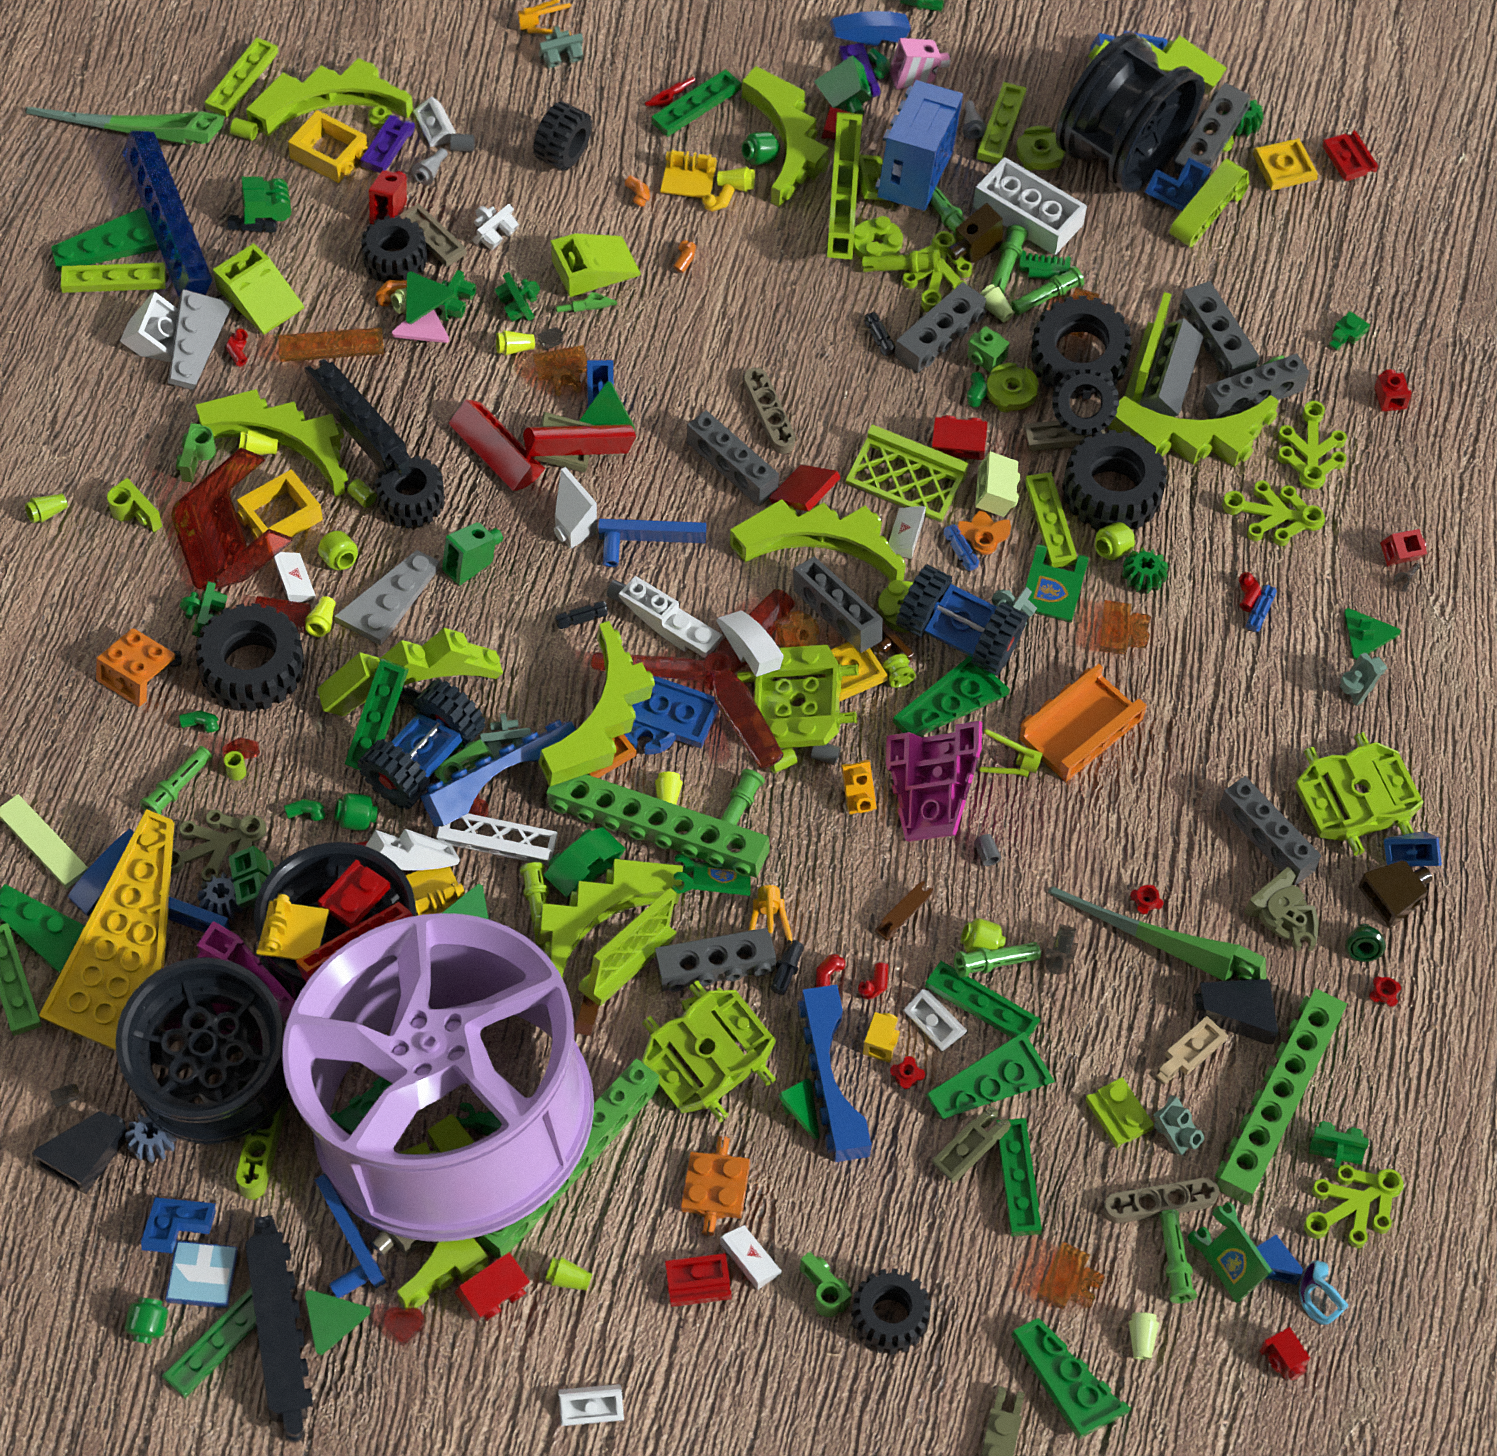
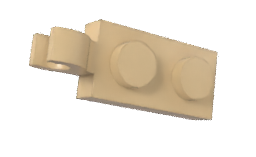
[1156,1016,1228,1084]

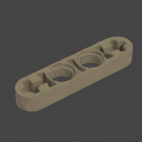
[744,367,796,454]
[1103,1178,1219,1223]

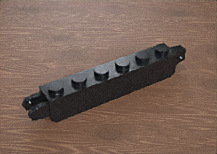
[304,359,411,477]
[245,1215,313,1444]

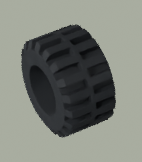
[533,101,592,171]
[361,215,427,283]
[1052,368,1119,435]
[376,455,445,528]
[851,1268,931,1355]

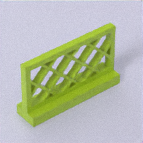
[1125,292,1172,405]
[845,424,968,523]
[578,888,677,1006]

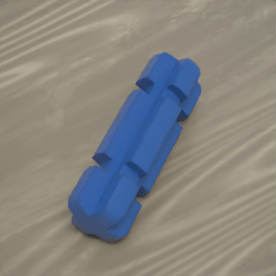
[944,524,979,571]
[1246,585,1277,632]

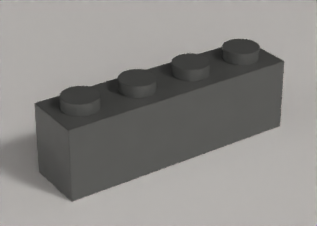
[1139,318,1203,417]

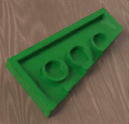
[0,884,85,974]
[1011,1317,1131,1440]

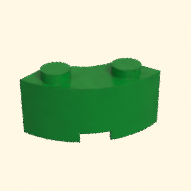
[544,827,626,897]

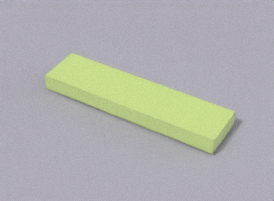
[0,794,88,889]

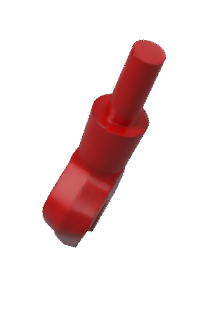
[644,76,695,107]

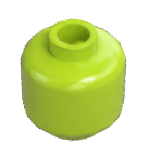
[1095,522,1135,561]
[318,531,358,571]
[960,918,1006,953]

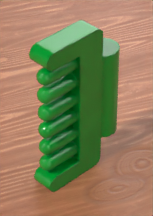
[1019,250,1071,280]

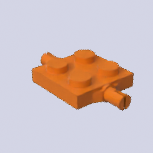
[681,1136,750,1236]

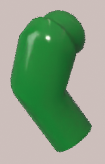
[867,48,890,79]
[966,372,988,408]
[179,710,219,733]
[284,799,326,821]

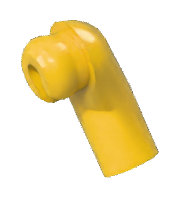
[702,184,735,212]

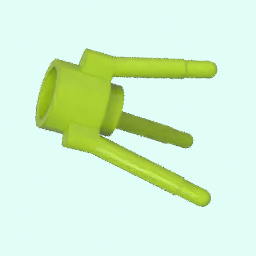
[978,729,1043,777]

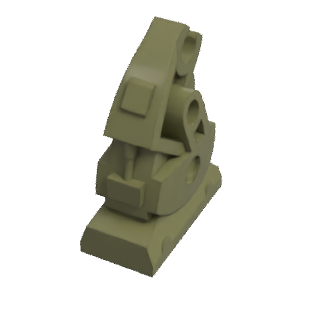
[1244,867,1319,951]

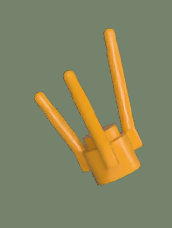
[518,0,571,35]
[748,885,793,944]

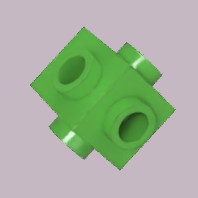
[967,326,1010,372]

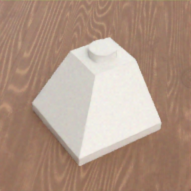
[120,292,178,362]
[554,467,597,548]

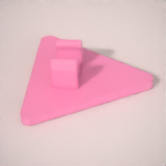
[392,310,449,343]

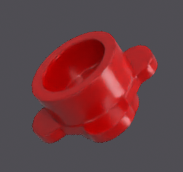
[1130,884,1164,915]
[1369,976,1401,1007]
[890,1056,925,1089]

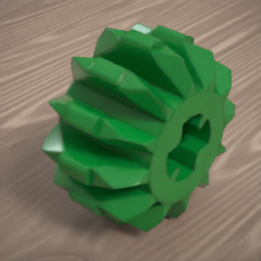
[1222,99,1264,137]
[1122,547,1168,594]

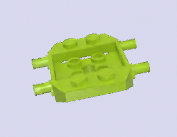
[734,645,859,749]
[1295,732,1423,856]
[642,981,776,1122]

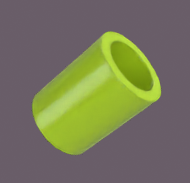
[230,118,258,141]
[347,478,377,508]
[766,748,797,774]
[224,751,247,781]

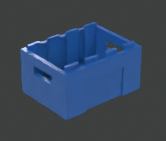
[875,80,963,211]

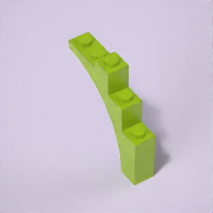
[1087,35,1227,95]
[246,57,413,137]
[742,66,830,207]
[827,112,863,259]
[195,389,348,496]
[1106,395,1279,467]
[730,499,906,581]
[539,621,655,786]
[317,628,503,716]
[533,859,683,978]
[397,1113,489,1311]

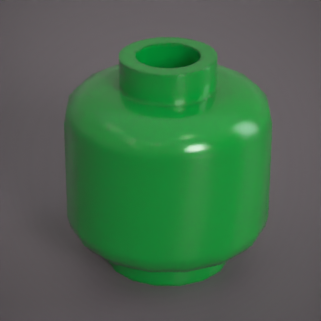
[742,131,780,165]
[334,793,377,831]
[125,1297,168,1344]

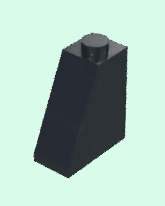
[1192,979,1278,1044]
[32,1111,127,1194]

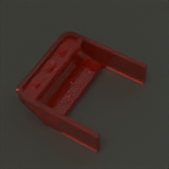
[171,448,293,591]

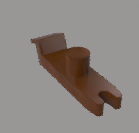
[877,621,914,663]
[875,881,933,941]
[574,994,600,1036]

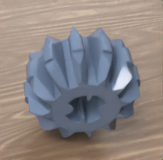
[197,872,244,920]
[125,1113,177,1163]

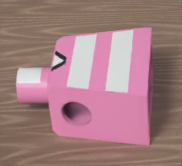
[889,38,950,89]

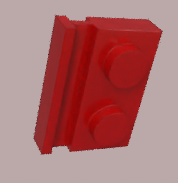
[1322,130,1378,182]
[318,860,390,929]
[665,1253,732,1307]

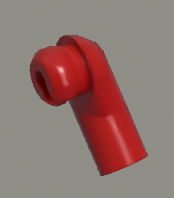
[226,328,248,367]
[858,962,889,999]

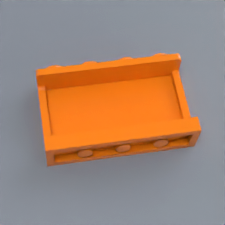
[1019,664,1147,782]

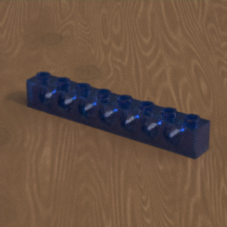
[122,130,213,300]

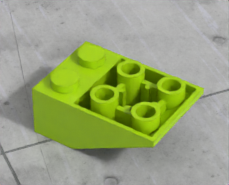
[551,233,641,297]
[213,243,304,335]

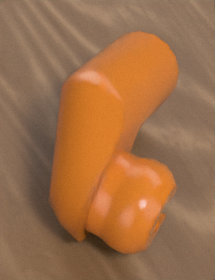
[625,175,650,207]
[673,240,696,273]
[375,280,407,307]

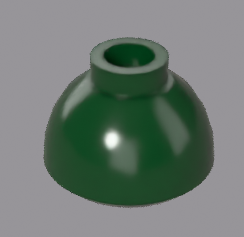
[1345,924,1386,962]

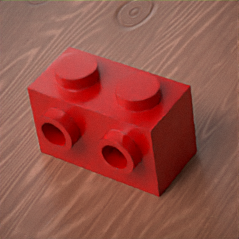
[932,415,988,460]
[455,1252,530,1322]

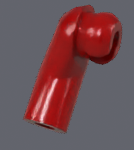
[1239,572,1261,612]
[816,954,846,987]

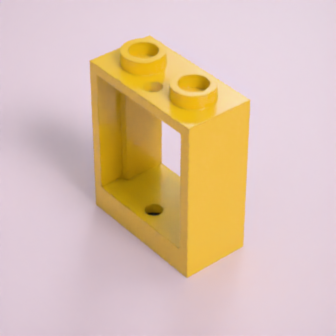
[288,110,368,183]
[236,469,323,551]

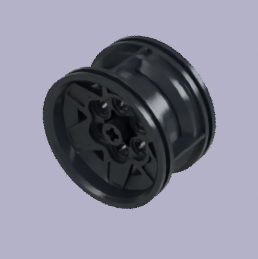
[1056,32,1205,193]
[254,842,416,1001]
[115,958,289,1145]

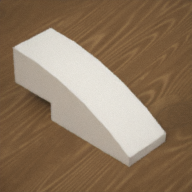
[717,610,784,677]
[366,829,460,870]

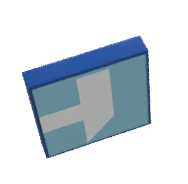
[166,1241,239,1309]

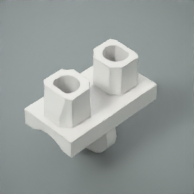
[472,204,519,250]

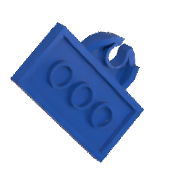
[624,675,722,755]

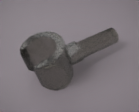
[1393,563,1420,592]

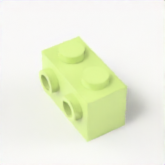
[975,452,1020,517]

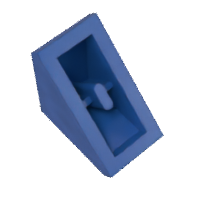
[587,360,614,407]
[1384,831,1442,866]
[1256,1235,1303,1285]

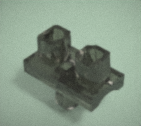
[1045,924,1078,975]

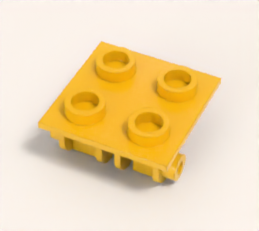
[660,149,717,198]
[406,866,465,916]
[257,894,329,960]

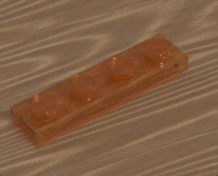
[278,327,384,362]

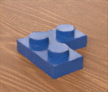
[1145,158,1212,211]
[141,1197,216,1253]

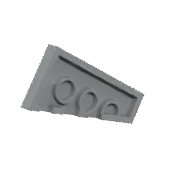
[168,290,233,390]
[335,550,440,645]

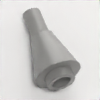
[962,101,987,139]
[412,148,448,185]

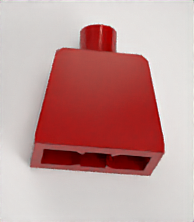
[369,170,407,225]

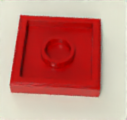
[769,464,841,512]

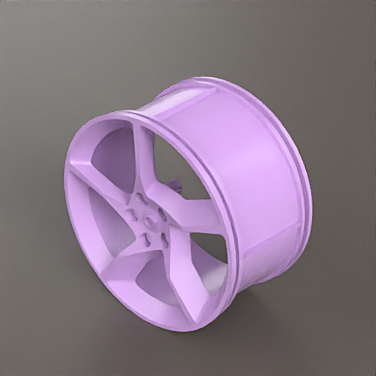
[282,913,594,1242]

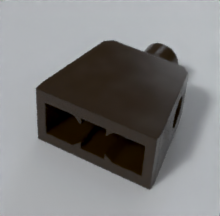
[947,203,1003,263]
[1358,860,1432,928]

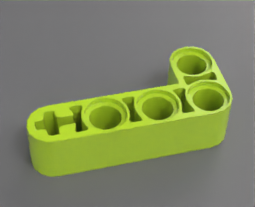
[1169,159,1249,247]
[236,1083,288,1200]

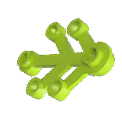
[902,231,972,312]
[1277,401,1347,489]
[1222,480,1325,546]
[1304,1165,1404,1248]

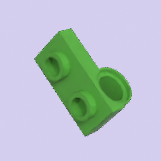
[176,423,216,483]
[434,739,494,783]
[799,1251,852,1317]

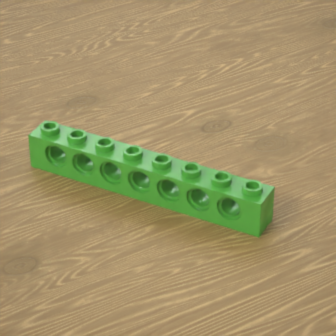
[546,774,770,878]
[1214,988,1347,1206]
[478,1058,659,1259]

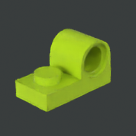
[107,478,162,532]

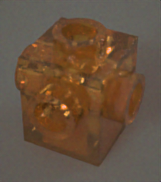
[775,610,819,648]

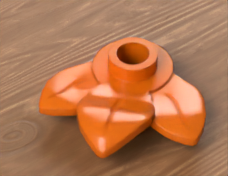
[958,510,1011,555]

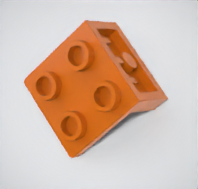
[96,628,175,707]

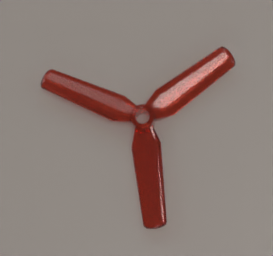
[590,589,795,768]

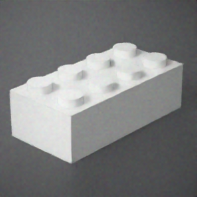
[973,157,1087,255]

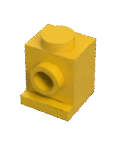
[863,1012,900,1063]

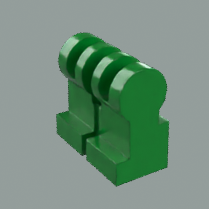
[241,176,292,224]
[229,845,275,908]

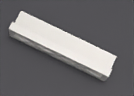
[437,814,558,866]

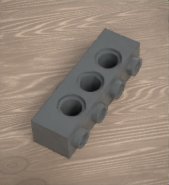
[1173,82,1250,175]
[1179,281,1259,379]
[894,282,986,373]
[1202,353,1310,419]
[687,410,779,506]
[793,556,882,653]
[1219,776,1321,886]
[655,927,776,992]

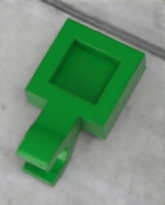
[1329,311,1370,351]
[455,1102,502,1136]

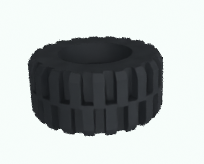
[1031,295,1131,399]
[1062,430,1167,531]
[195,603,305,712]

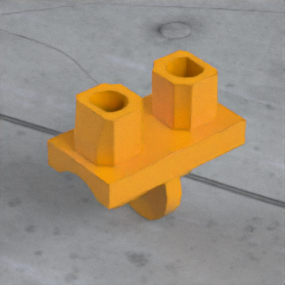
[841,759,877,814]

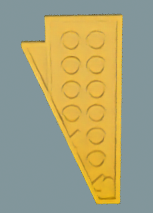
[38,809,174,1051]

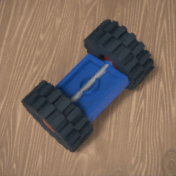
[896,564,1028,676]
[357,679,486,810]

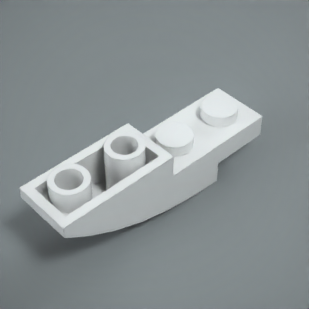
[619,576,723,659]

